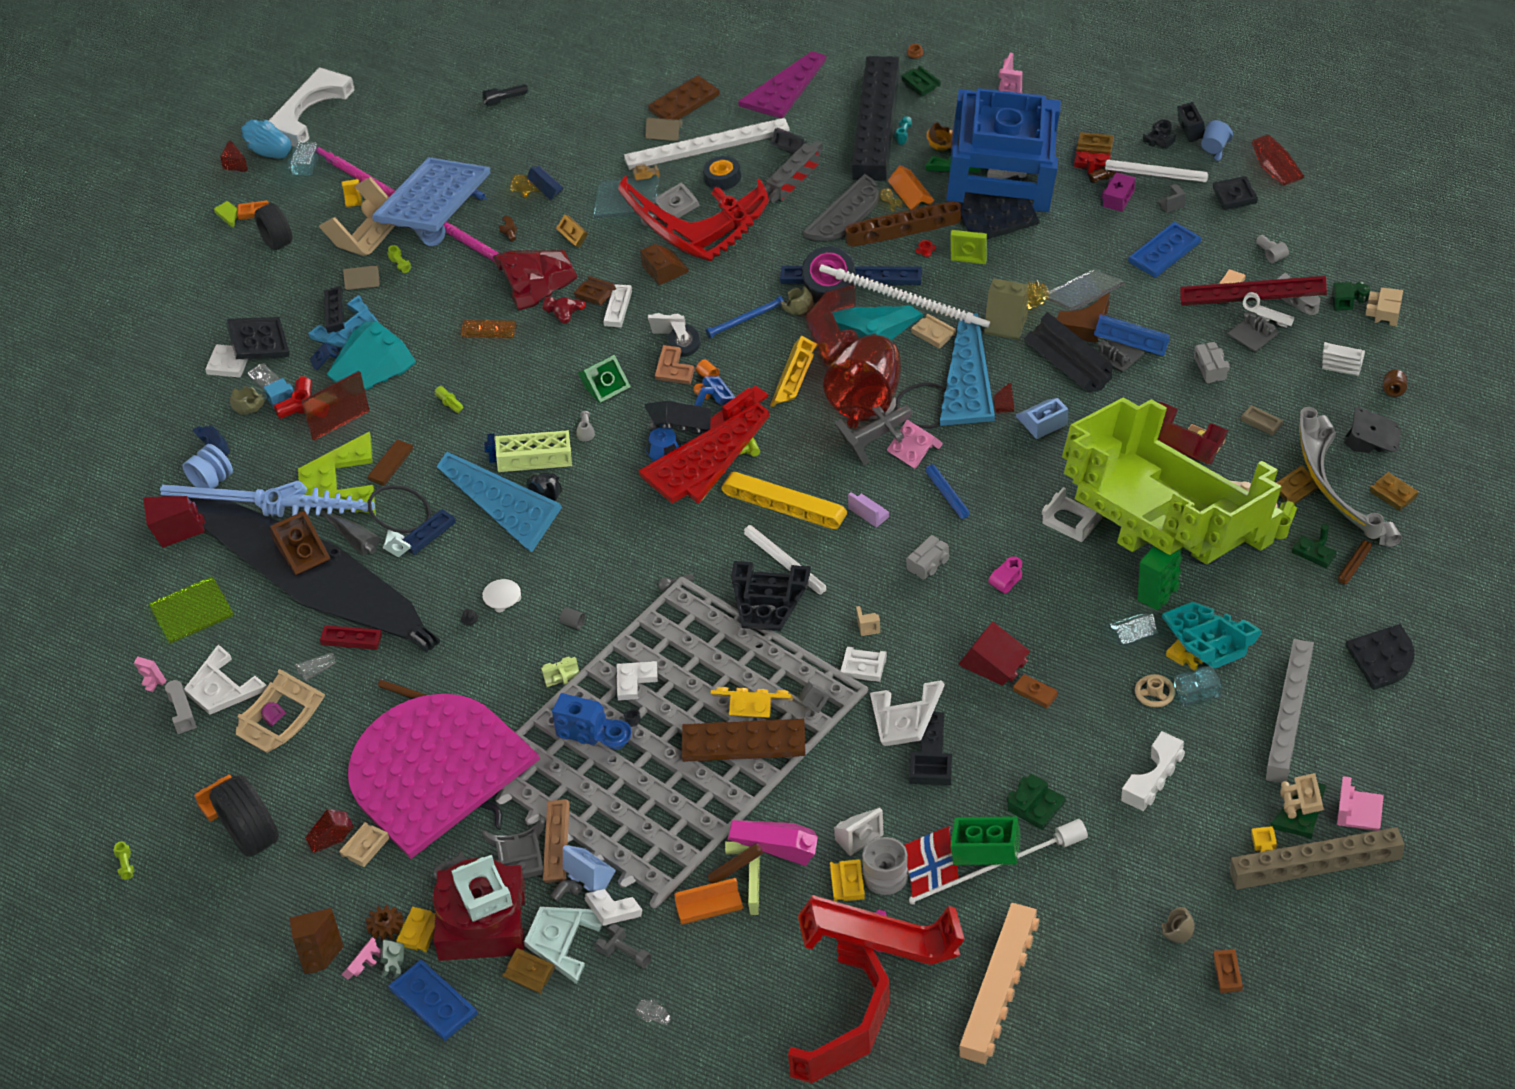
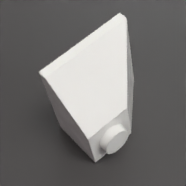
[834,808,884,856]

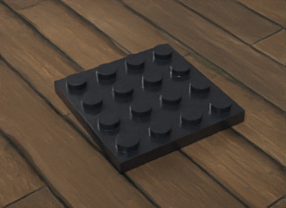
[958,175,1039,239]

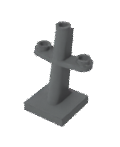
[835,404,913,466]

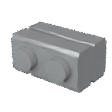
[1194,342,1230,383]
[906,535,950,580]

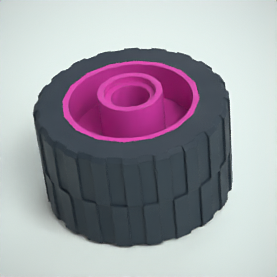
[802,246,856,306]

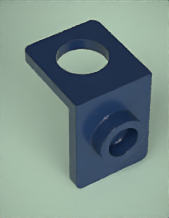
[310,342,341,370]

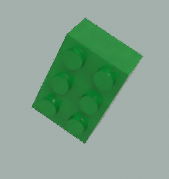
[1138,546,1182,611]
[951,817,1020,865]

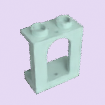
[451,855,513,922]

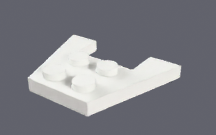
[184,645,267,715]
[870,681,945,746]

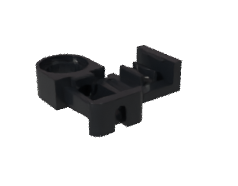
[1143,119,1176,149]

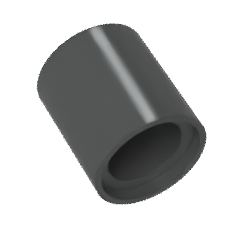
[560,607,585,630]

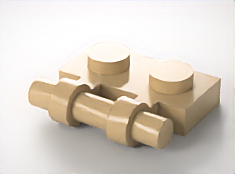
[1280,773,1324,819]

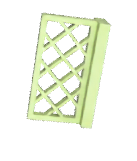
[495,430,572,472]

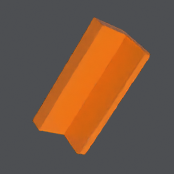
[888,165,934,210]
[674,878,743,925]

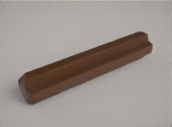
[1338,540,1372,585]
[708,844,763,884]

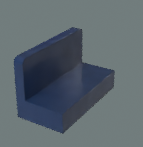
[527,165,563,200]

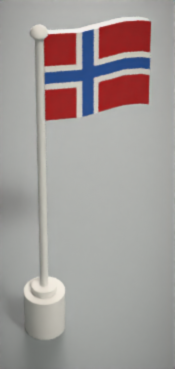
[904,819,1088,904]

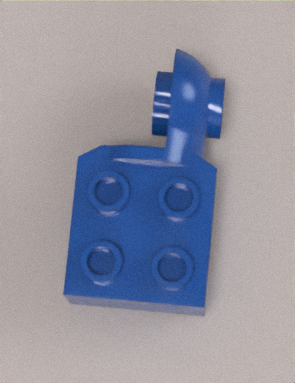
[552,693,632,750]

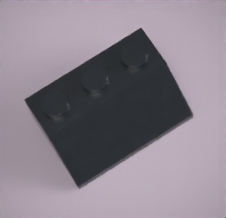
[645,401,711,434]

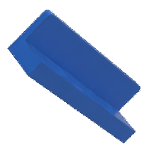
[1094,314,1170,356]

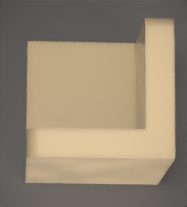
[856,606,880,636]

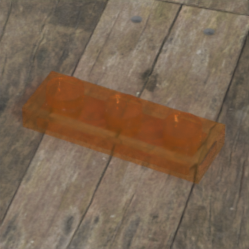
[461,320,517,338]

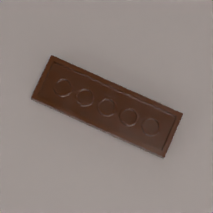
[682,719,806,762]

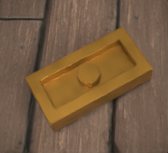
[556,214,588,248]

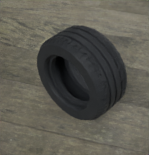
[210,775,279,857]

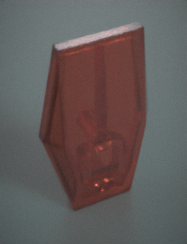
[1252,134,1304,185]

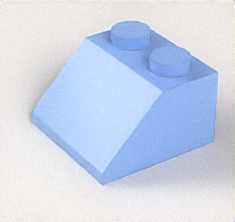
[563,845,616,892]

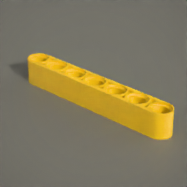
[721,472,847,529]

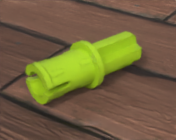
[435,386,463,413]

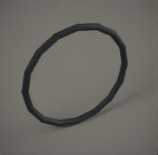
[895,382,946,429]
[368,485,431,533]

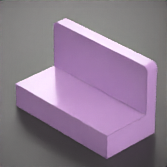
[848,492,889,528]

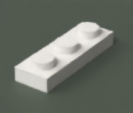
[604,284,632,327]

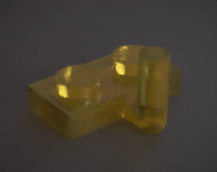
[510,174,541,198]

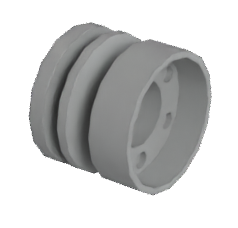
[862,837,908,895]

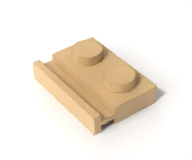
[911,314,956,349]
[339,822,390,867]

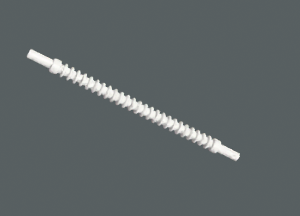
[819,264,990,328]

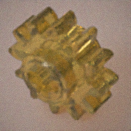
[1028,281,1049,309]

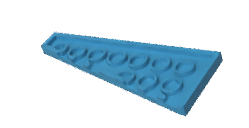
[940,313,995,426]
[437,452,562,552]

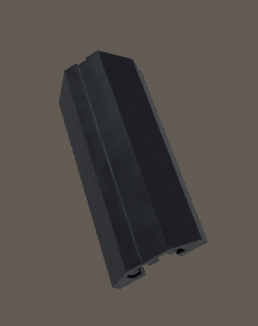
[1024,312,1112,392]

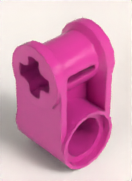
[988,557,1022,594]

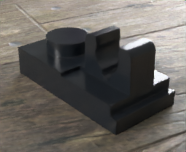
[771,128,807,154]

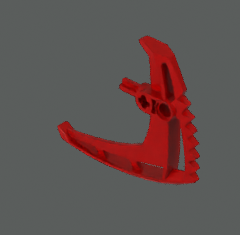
[618,176,769,261]

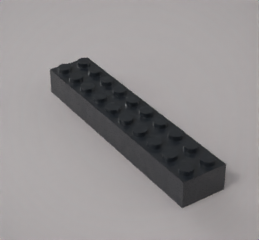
[852,56,900,181]

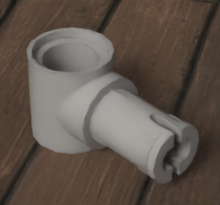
[1256,235,1289,263]

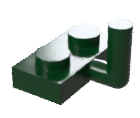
[1292,524,1337,569]

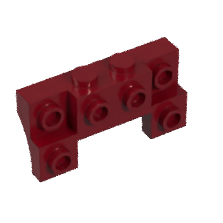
[1158,402,1228,465]

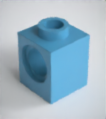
[264,378,294,409]

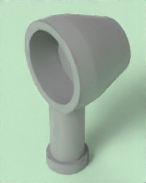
[576,411,595,442]

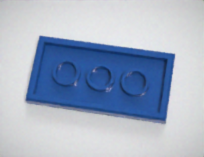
[1128,222,1201,278]
[388,959,478,1041]

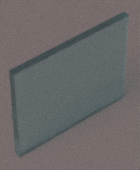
[594,176,659,218]

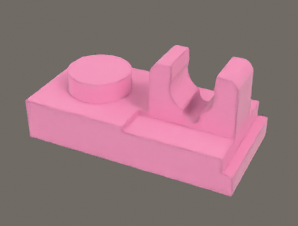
[134,657,166,692]
[342,937,381,980]

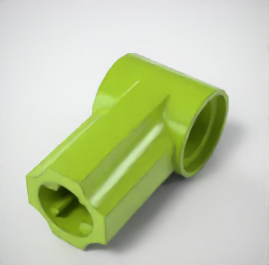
[1275,501,1297,539]

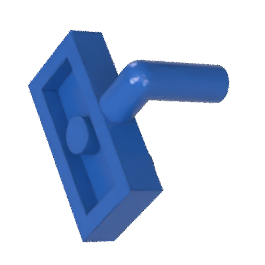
[695,376,735,406]

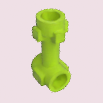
[387,245,411,273]
[113,841,135,880]

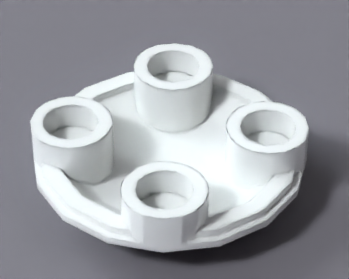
[483,579,521,612]

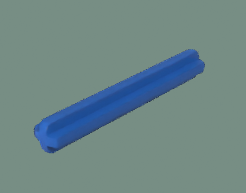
[926,464,969,519]

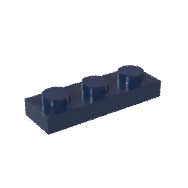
[401,509,456,555]

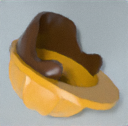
[927,122,959,151]

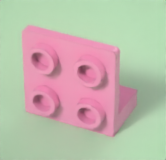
[999,53,1022,93]
[887,420,943,468]
[1337,776,1383,831]

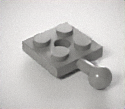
[641,182,700,226]

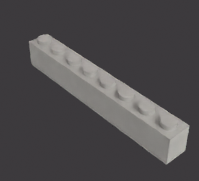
[1266,639,1314,783]

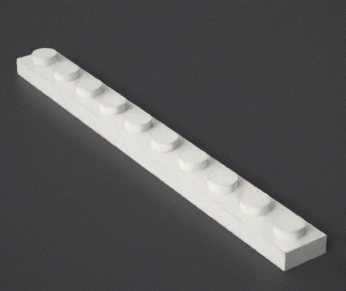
[624,118,790,170]

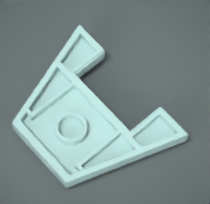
[524,907,602,984]

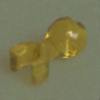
[879,188,902,212]

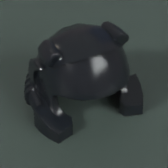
[527,472,562,501]

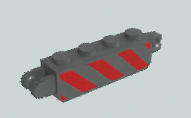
[765,141,823,203]

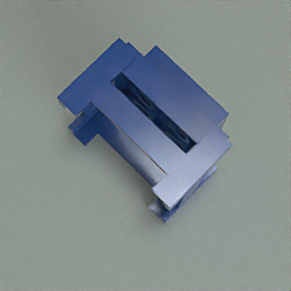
[946,88,1061,212]

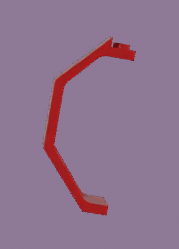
[788,939,890,1084]

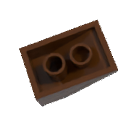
[270,511,330,575]

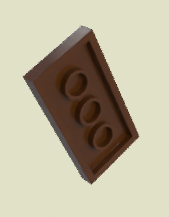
[648,75,720,120]

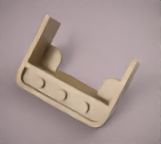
[319,177,395,256]

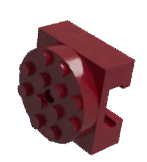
[433,858,526,961]

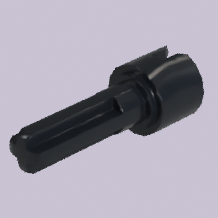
[482,84,528,107]

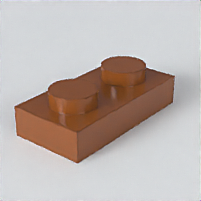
[1213,949,1243,993]

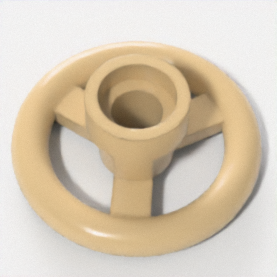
[1135,674,1175,707]

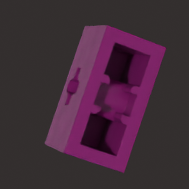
[1101,172,1136,212]

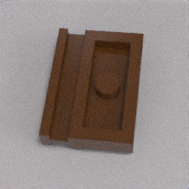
[573,276,616,306]

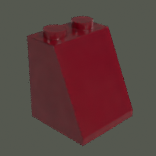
[143,496,205,548]
[958,621,1030,686]

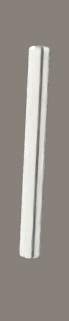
[1105,160,1208,182]
[744,525,826,595]

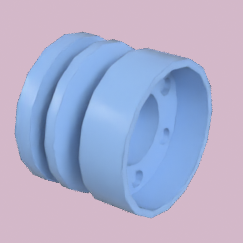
[183,444,233,489]

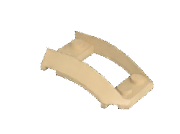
[236,669,325,753]

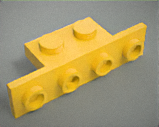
[710,687,793,718]

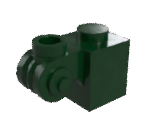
[1332,282,1371,311]

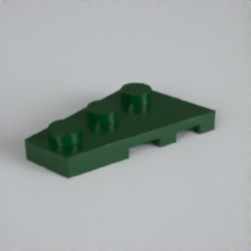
[1270,782,1326,839]

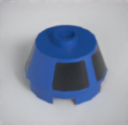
[645,427,682,462]

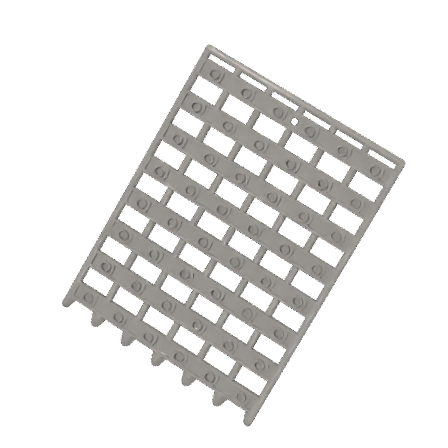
[495,577,869,908]

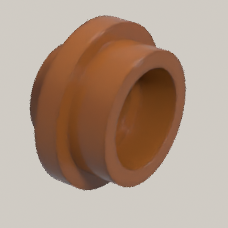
[907,44,923,59]

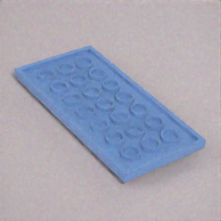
[372,157,490,232]

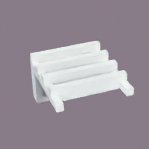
[1322,342,1365,376]

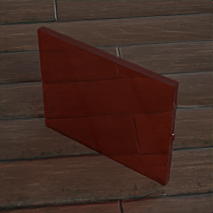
[302,371,370,441]

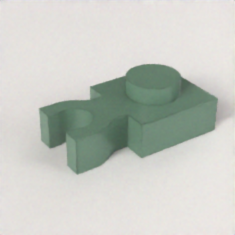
[380,940,404,978]

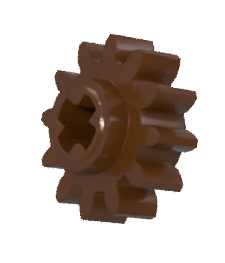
[365,904,404,942]

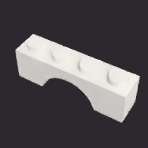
[1121,731,1185,811]

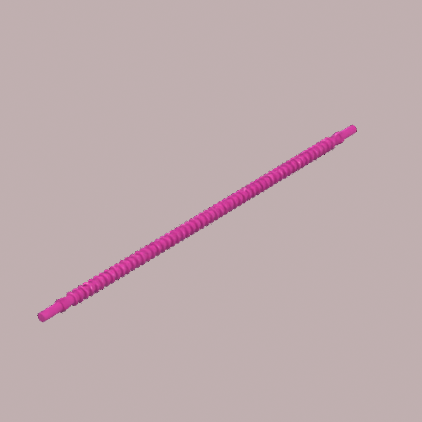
[315,147,500,262]

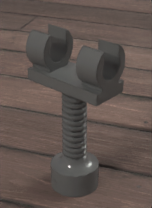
[594,923,652,969]

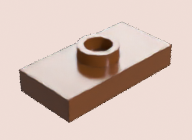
[1013,674,1058,709]

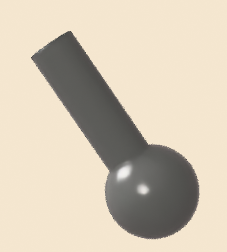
[658,573,694,592]

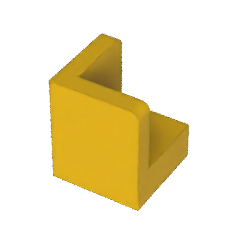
[342,179,362,207]

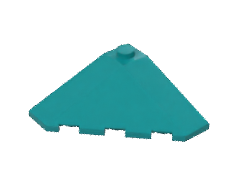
[822,305,923,354]

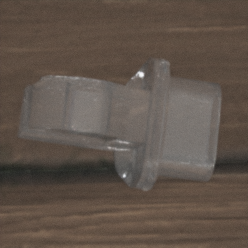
[635,999,671,1025]

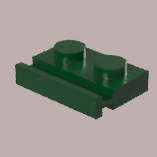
[901,66,941,96]

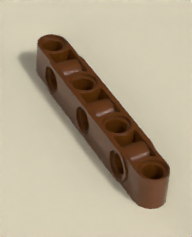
[845,201,961,247]

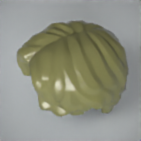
[781,286,813,315]
[229,386,265,415]

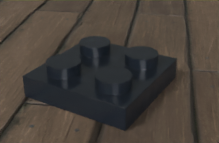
[1213,176,1258,210]

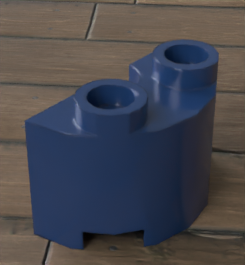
[192,425,230,456]

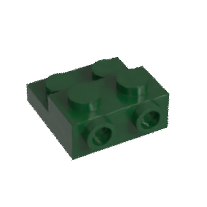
[1007,774,1066,830]

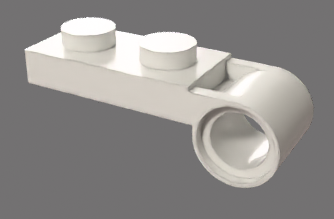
[1243,292,1294,327]

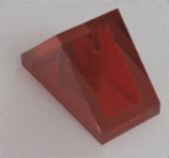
[220,141,248,172]

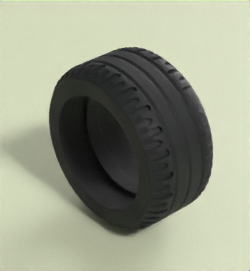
[254,203,293,250]

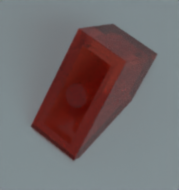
[305,809,354,853]

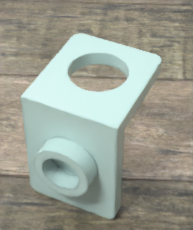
[383,530,411,557]

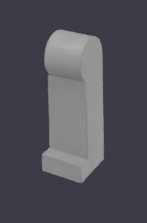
[1278,273,1320,315]
[165,680,197,734]

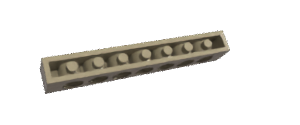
[1230,827,1405,890]

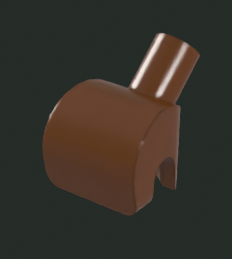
[499,216,517,242]

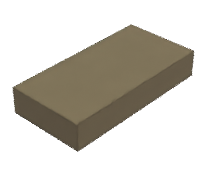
[1241,405,1283,436]

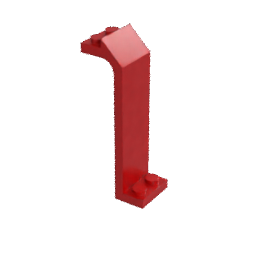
[798,895,965,965]

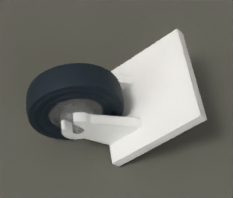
[648,313,701,357]

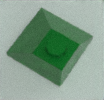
[578,355,631,403]

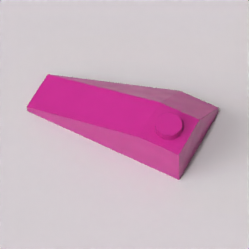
[728,820,818,866]

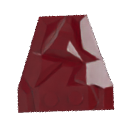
[493,250,577,311]

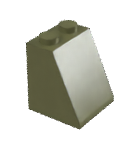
[984,278,1028,340]

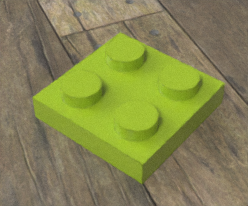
[951,230,987,264]

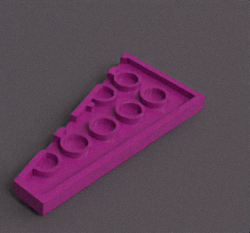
[738,51,826,119]

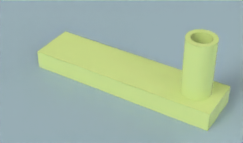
[725,842,760,915]

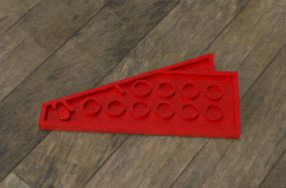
[639,402,770,504]

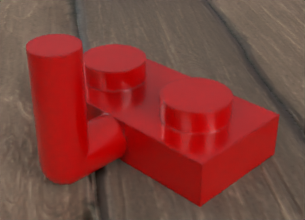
[1074,151,1111,175]

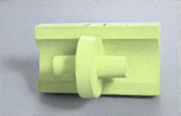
[541,657,579,687]

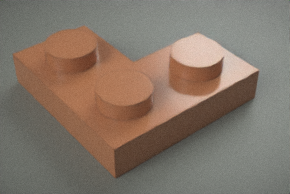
[655,345,695,385]

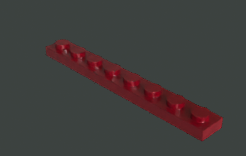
[1180,276,1327,306]

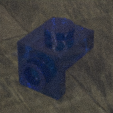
[484,433,497,463]

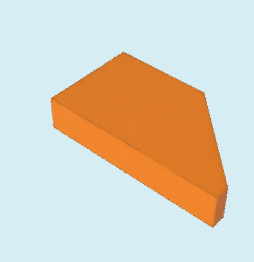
[237,201,269,220]

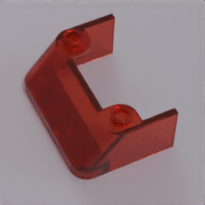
[806,285,878,367]

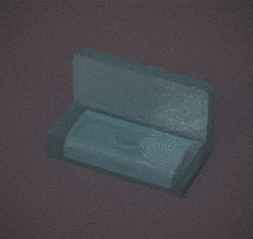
[1109,613,1158,645]

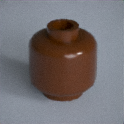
[1383,370,1408,397]

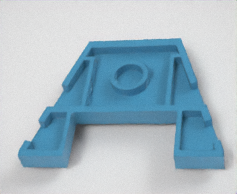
[308,295,378,348]

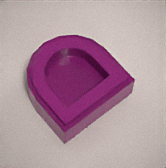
[261,702,286,727]

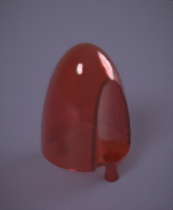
[823,335,901,428]

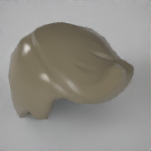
[1161,907,1195,943]

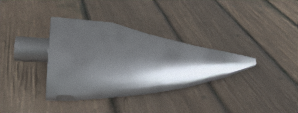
[320,510,380,556]

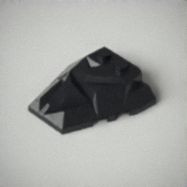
[731,561,811,631]

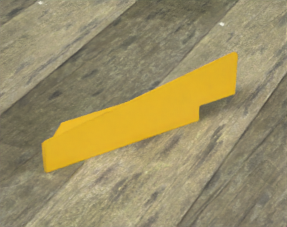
[770,335,817,407]

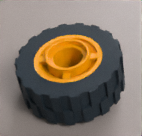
[703,156,741,190]

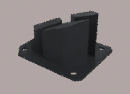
[1344,407,1401,453]

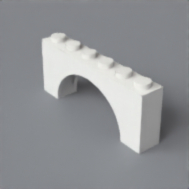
[269,67,354,148]

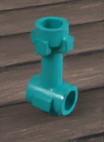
[895,116,912,145]

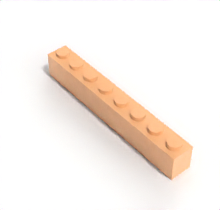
[960,903,1039,1064]

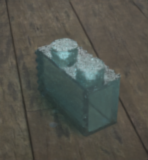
[288,142,319,175]

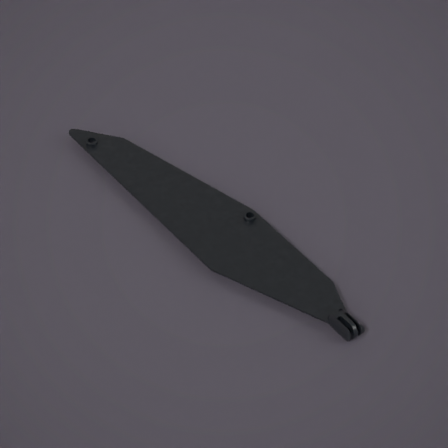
[189,498,440,653]

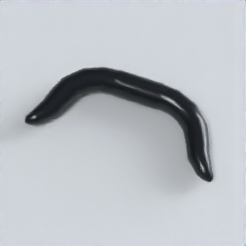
[479,801,503,830]

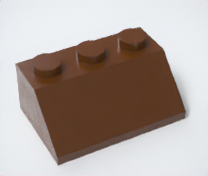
[289,908,344,974]

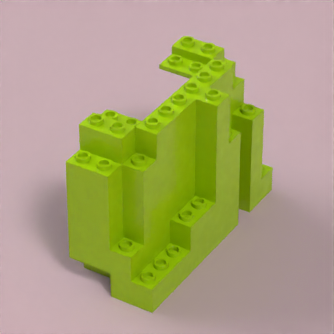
[1062,397,1284,565]

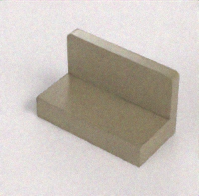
[646,118,683,141]
[343,265,380,290]

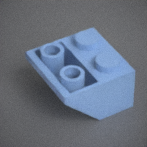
[1016,398,1068,439]

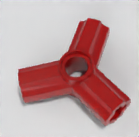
[273,376,329,419]

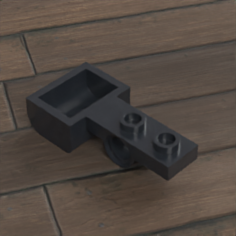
[909,712,952,786]

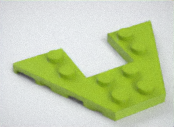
[298,432,376,515]

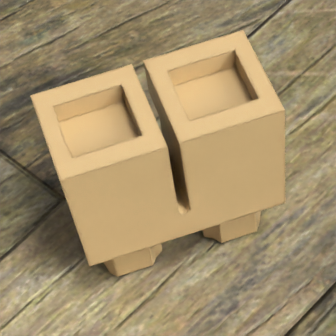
[1366,288,1403,327]

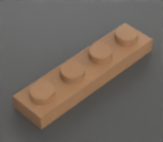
[543,799,570,883]

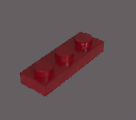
[320,625,382,650]

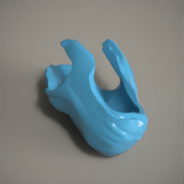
[241,120,292,159]

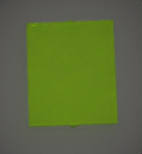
[149,576,234,644]

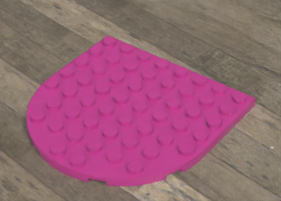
[348,694,540,859]

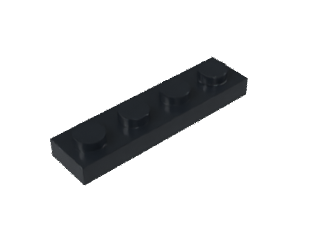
[324,286,345,333]

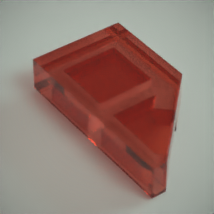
[994,383,1014,413]

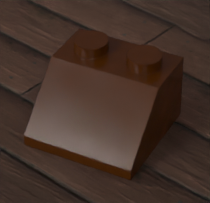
[640,244,689,285]

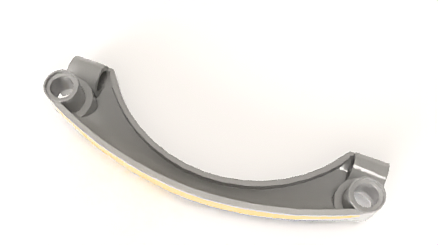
[1299,407,1402,547]

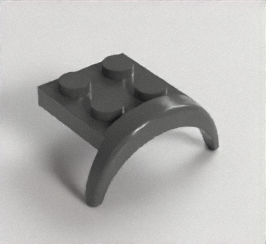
[483,818,544,878]

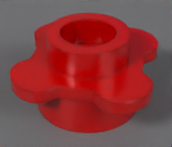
[915,240,936,257]

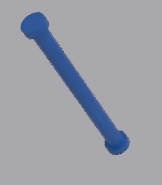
[706,296,784,339]

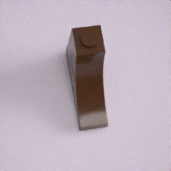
[1055,292,1110,343]

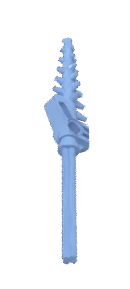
[160,481,375,517]

